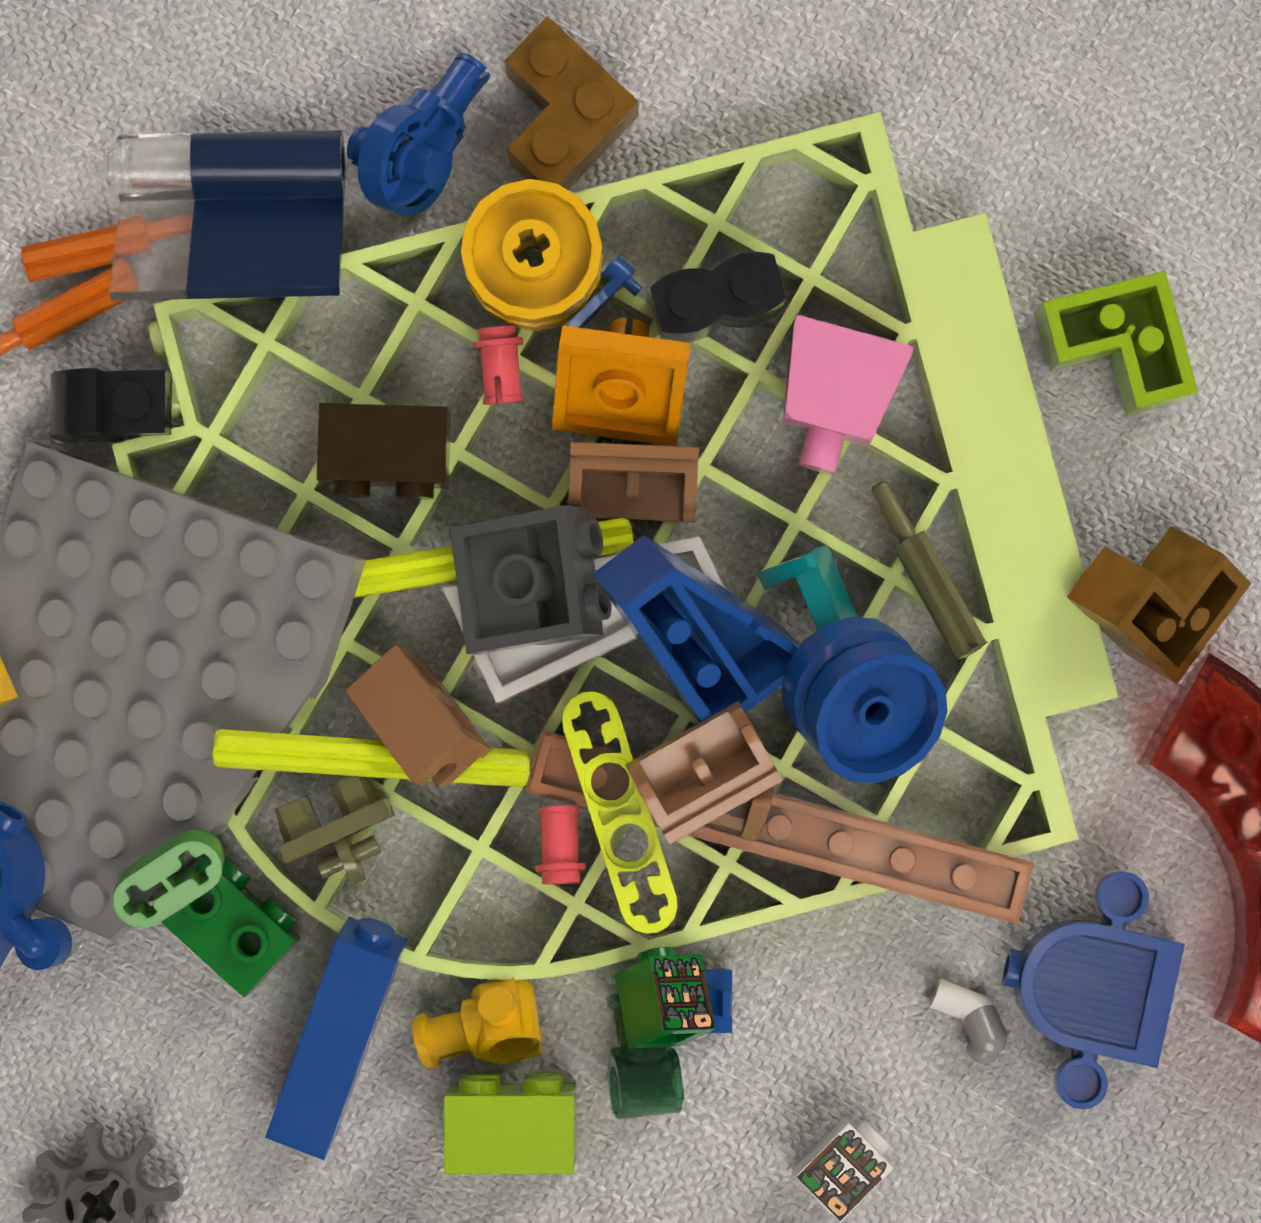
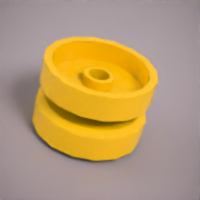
[461,179,603,332]

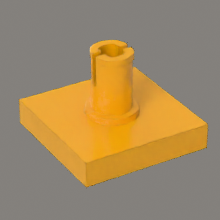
[551,318,691,446]

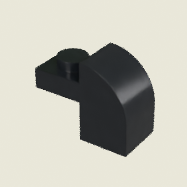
[50,368,172,442]

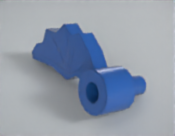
[560,256,643,332]

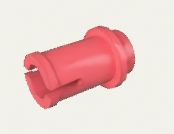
[473,325,524,405]
[535,805,586,885]

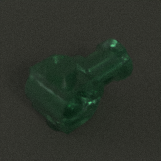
[606,993,685,1119]

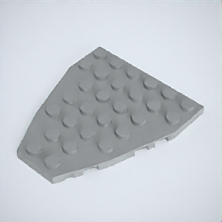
[0,441,366,940]

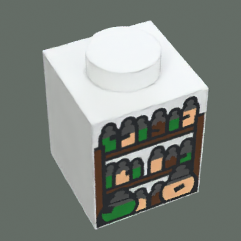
[792,1116,894,1222]

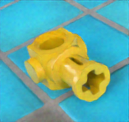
[412,977,543,1070]

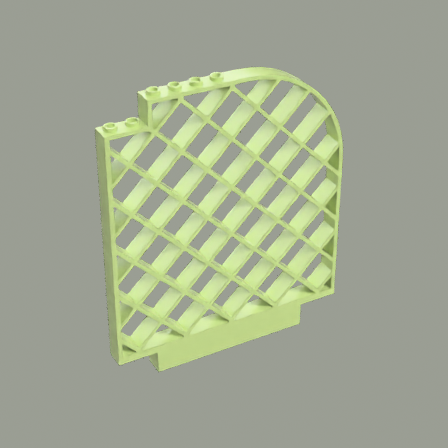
[107,112,1119,981]

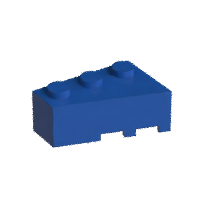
[592,535,800,723]

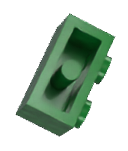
[161,855,301,998]

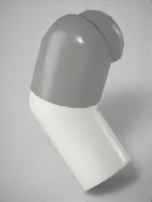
[929,979,1007,1064]

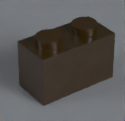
[317,403,451,500]

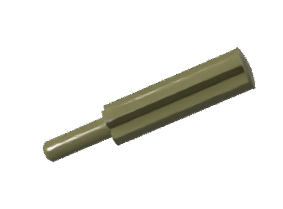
[871,481,988,660]

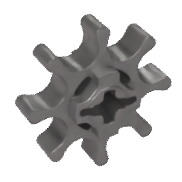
[22,1122,184,1223]

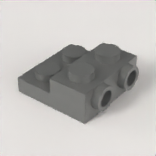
[450,505,612,655]

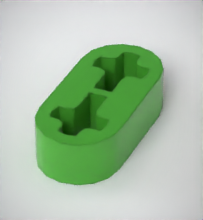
[112,829,225,928]

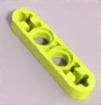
[562,691,678,934]

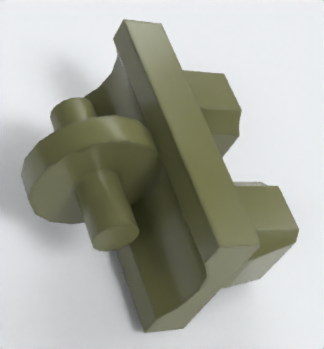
[275,776,395,885]

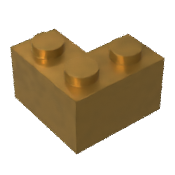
[504,16,639,190]
[1067,526,1251,684]

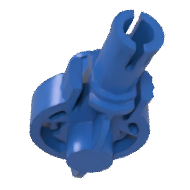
[347,53,490,216]

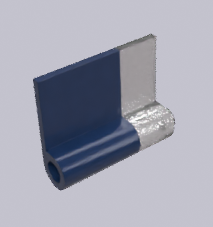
[104,130,346,301]

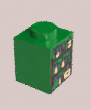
[614,947,716,1049]

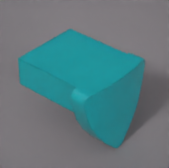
[757,546,858,630]

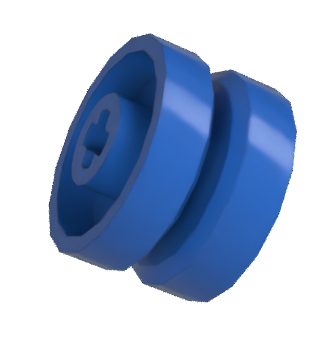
[781,617,948,783]

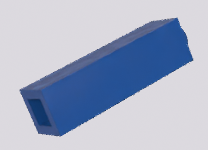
[265,916,408,1160]

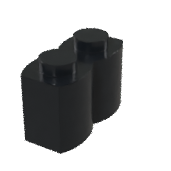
[650,252,786,343]

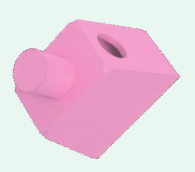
[783,315,914,474]

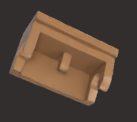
[568,442,699,522]
[345,644,492,789]
[625,701,783,845]

